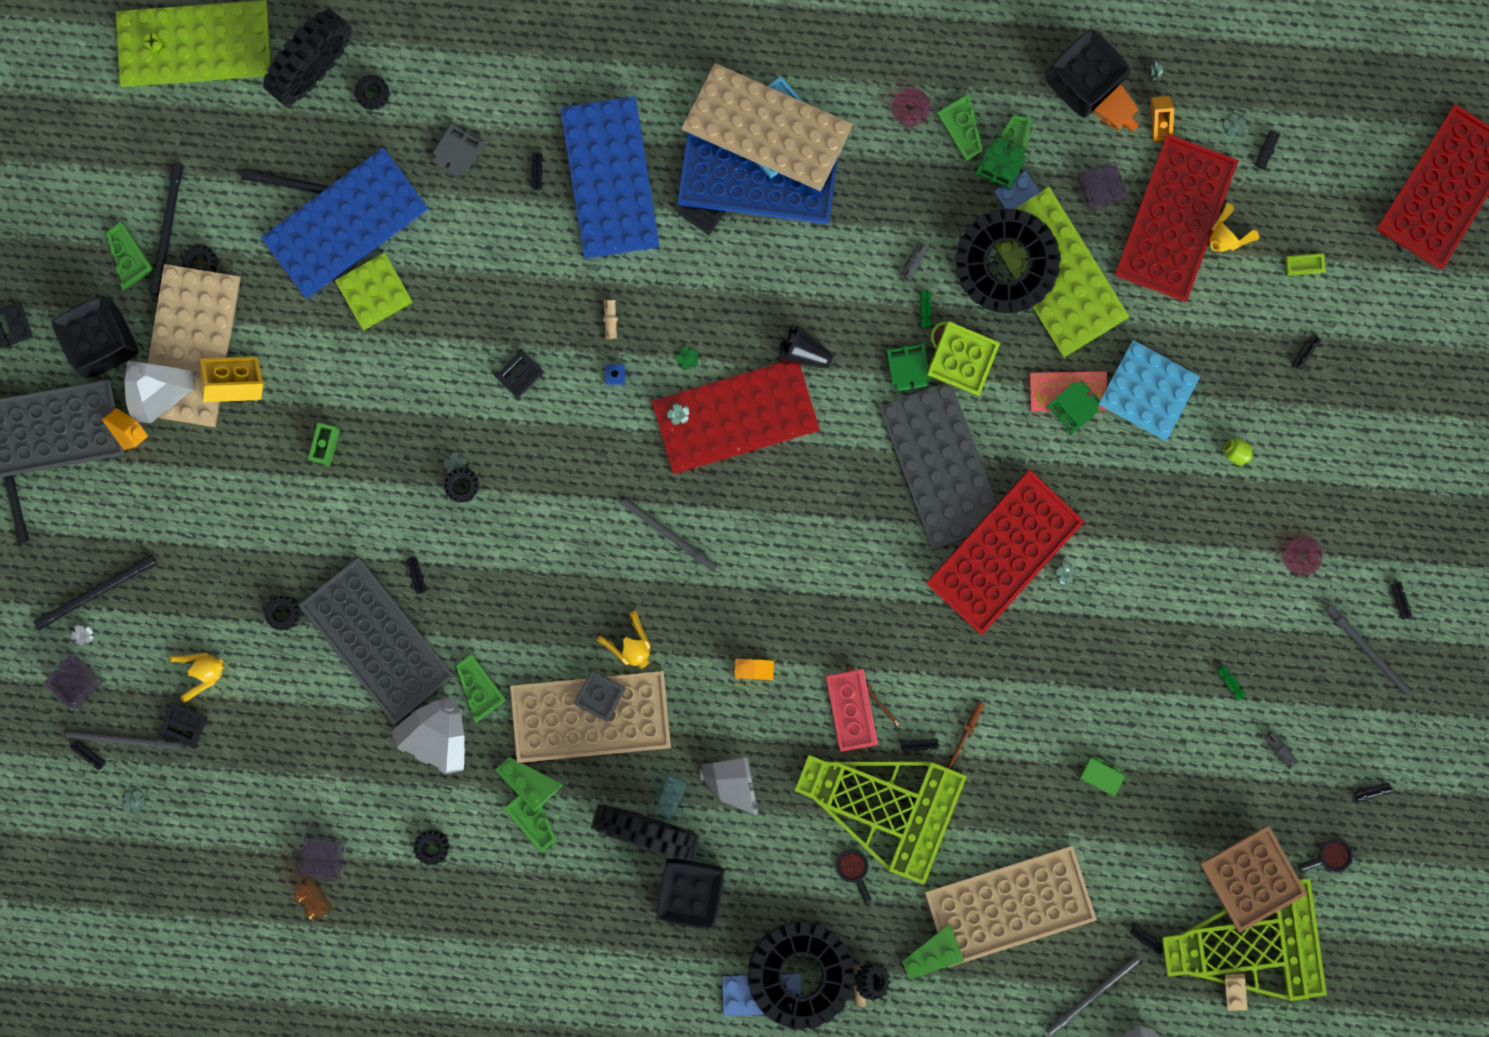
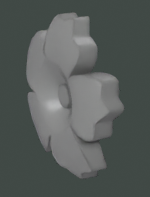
[70,624,94,645]

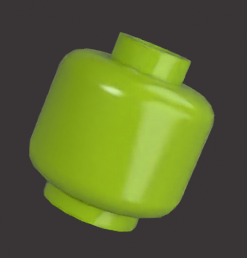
[1223,437,1253,466]

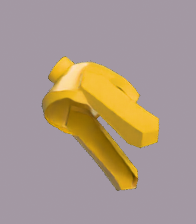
[1210,203,1260,252]
[596,610,651,669]
[169,652,225,703]

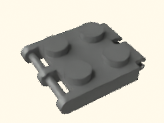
[433,122,485,177]

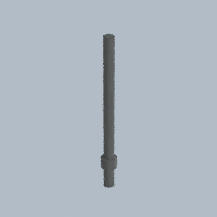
[621,498,718,572]
[1325,605,1410,695]
[66,730,182,750]
[1046,956,1140,1036]

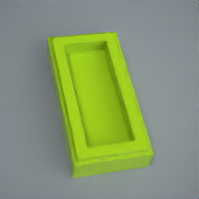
[1285,253,1326,276]

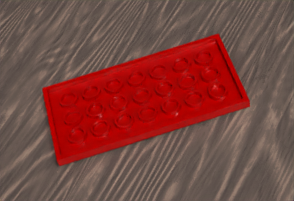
[1376,104,1489,270]
[1114,134,1239,303]
[652,362,820,474]
[925,469,1084,635]

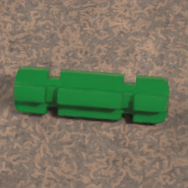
[920,291,931,328]
[1217,665,1246,700]

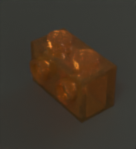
[294,877,334,922]

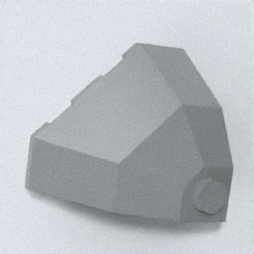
[125,361,196,423]
[391,697,464,774]
[699,757,758,815]

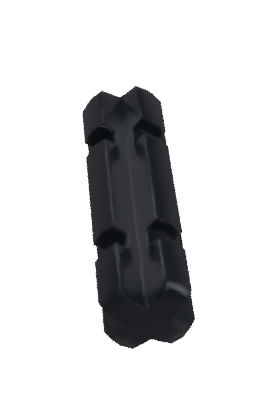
[531,153,543,190]
[1292,335,1321,369]
[407,557,426,594]
[1391,582,1412,619]
[901,739,939,751]
[71,741,106,770]
[1353,783,1392,802]
[1130,925,1164,955]

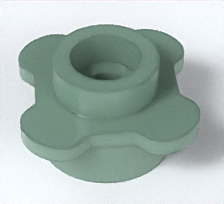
[1146,59,1163,81]

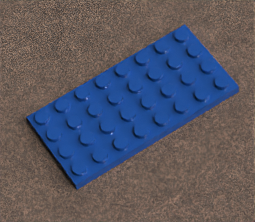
[560,96,660,259]
[678,133,838,225]
[261,147,429,299]

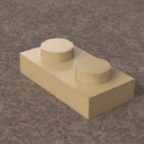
[1225,974,1247,1011]

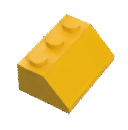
[200,357,263,402]

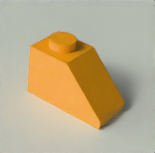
[1150,96,1174,142]
[102,408,148,450]
[735,659,774,680]

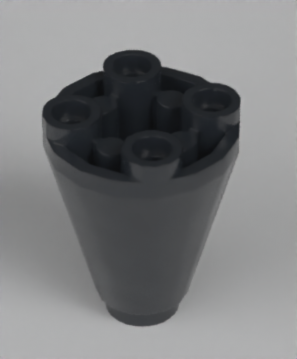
[778,324,833,369]

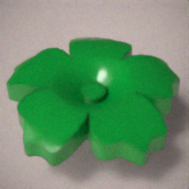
[676,347,698,370]

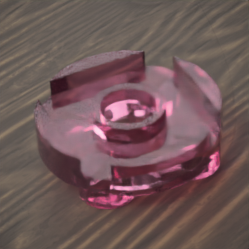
[892,87,930,127]
[1282,537,1322,576]

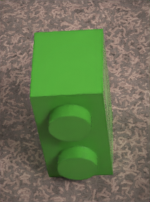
[308,423,340,466]
[1079,756,1125,797]

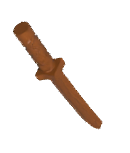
[845,666,900,727]
[947,702,985,769]

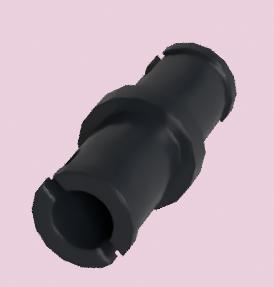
[1254,130,1281,170]

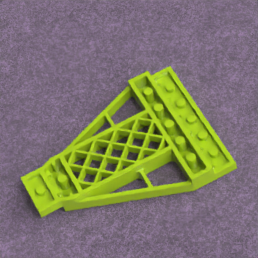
[795,755,967,885]
[1162,878,1327,1001]

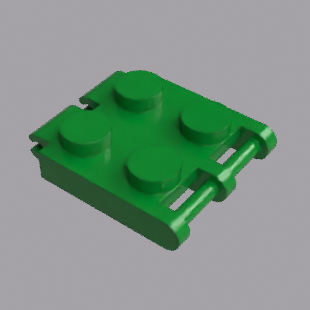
[975,136,1027,190]
[886,342,930,392]
[1045,380,1100,436]

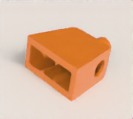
[1093,84,1140,133]

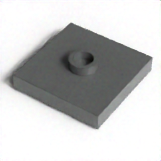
[574,670,626,722]

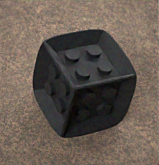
[1045,29,1131,118]
[52,296,139,378]
[656,858,726,930]

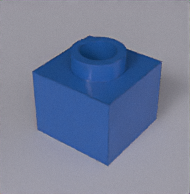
[605,364,625,385]

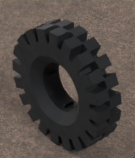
[263,9,352,106]
[955,208,1061,313]
[590,804,699,860]
[747,922,855,1030]

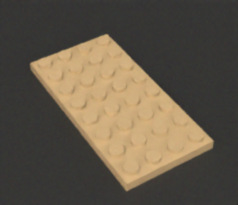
[682,63,853,191]
[148,264,241,427]
[510,671,671,763]
[925,846,1097,967]

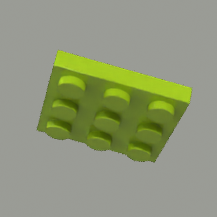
[335,252,413,330]
[926,321,1000,396]

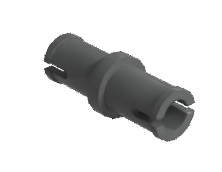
[900,243,929,282]
[1264,731,1299,769]

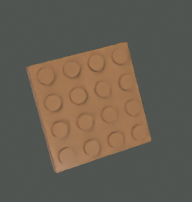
[1200,825,1307,933]

